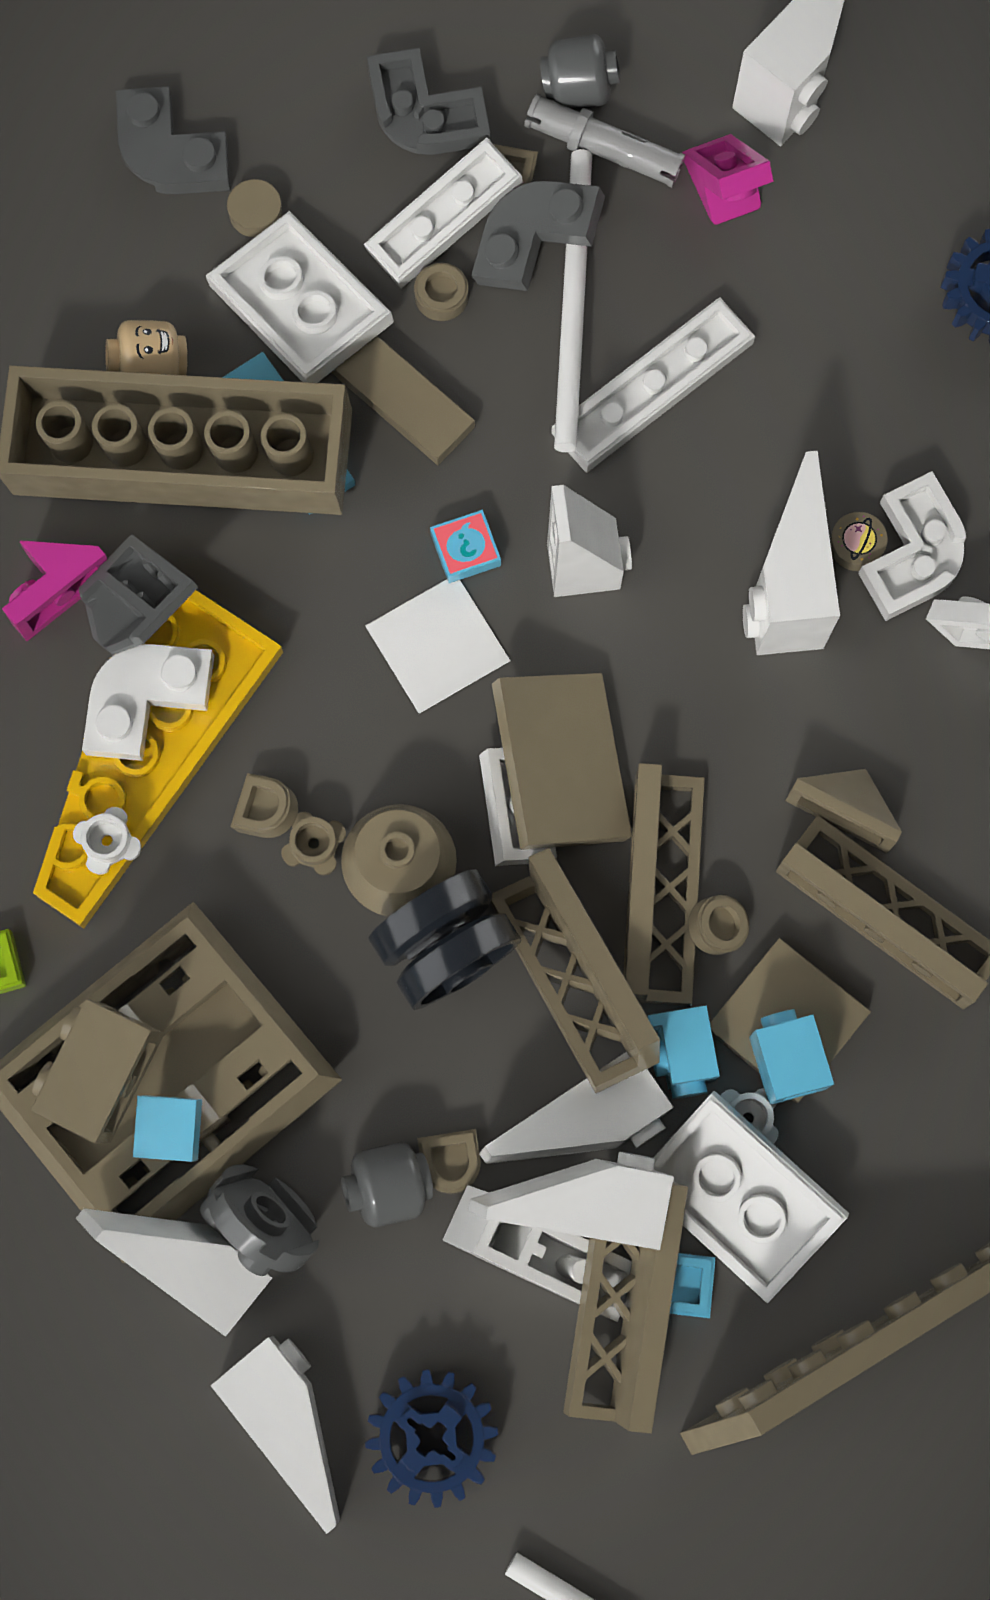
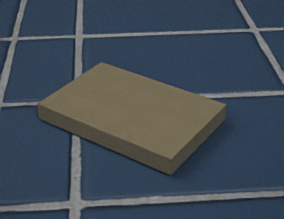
[492,673,632,850]

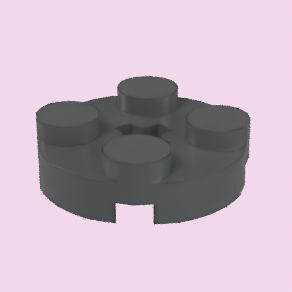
[200,1165,319,1276]

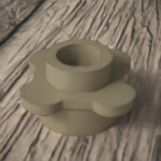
[281,812,346,876]

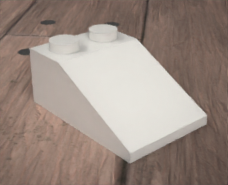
[732,0,844,147]
[743,451,840,655]

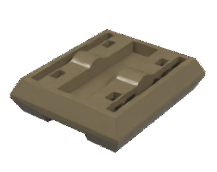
[0,901,342,1264]

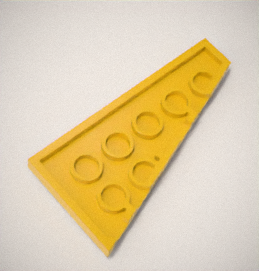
[33,590,283,929]

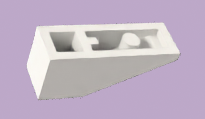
[547,485,632,597]
[480,1052,673,1164]
[468,1152,674,1250]
[443,1185,632,1322]
[76,1209,272,1337]
[211,1336,340,1534]

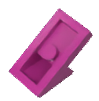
[682,134,774,225]
[2,541,107,641]

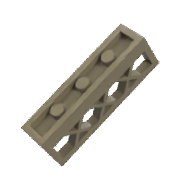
[623,763,705,1006]
[775,815,990,1010]
[490,848,660,1094]
[563,1182,688,1434]

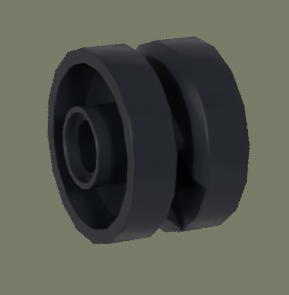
[368,869,521,1010]

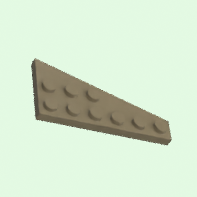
[680,1243,990,1455]

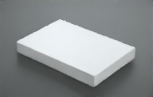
[206,211,394,383]
[653,1091,849,1303]

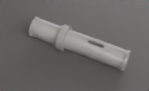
[524,93,686,188]

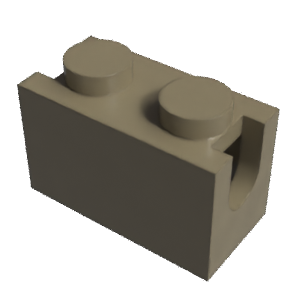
[30,999,165,1143]

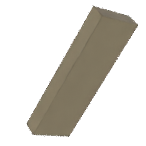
[331,336,475,466]

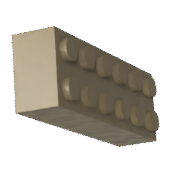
[0,365,352,515]

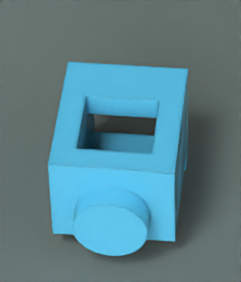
[647,1005,720,1099]

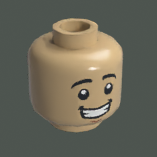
[105,320,187,376]

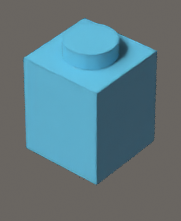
[749,1009,834,1105]

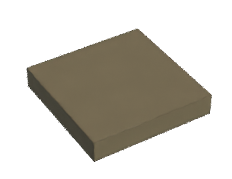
[710,938,871,1104]

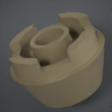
[341,804,457,917]

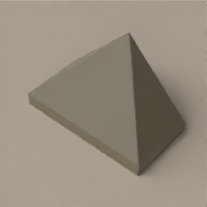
[785,769,902,853]

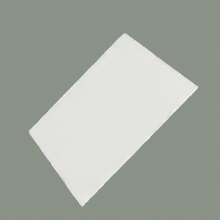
[365,579,511,714]

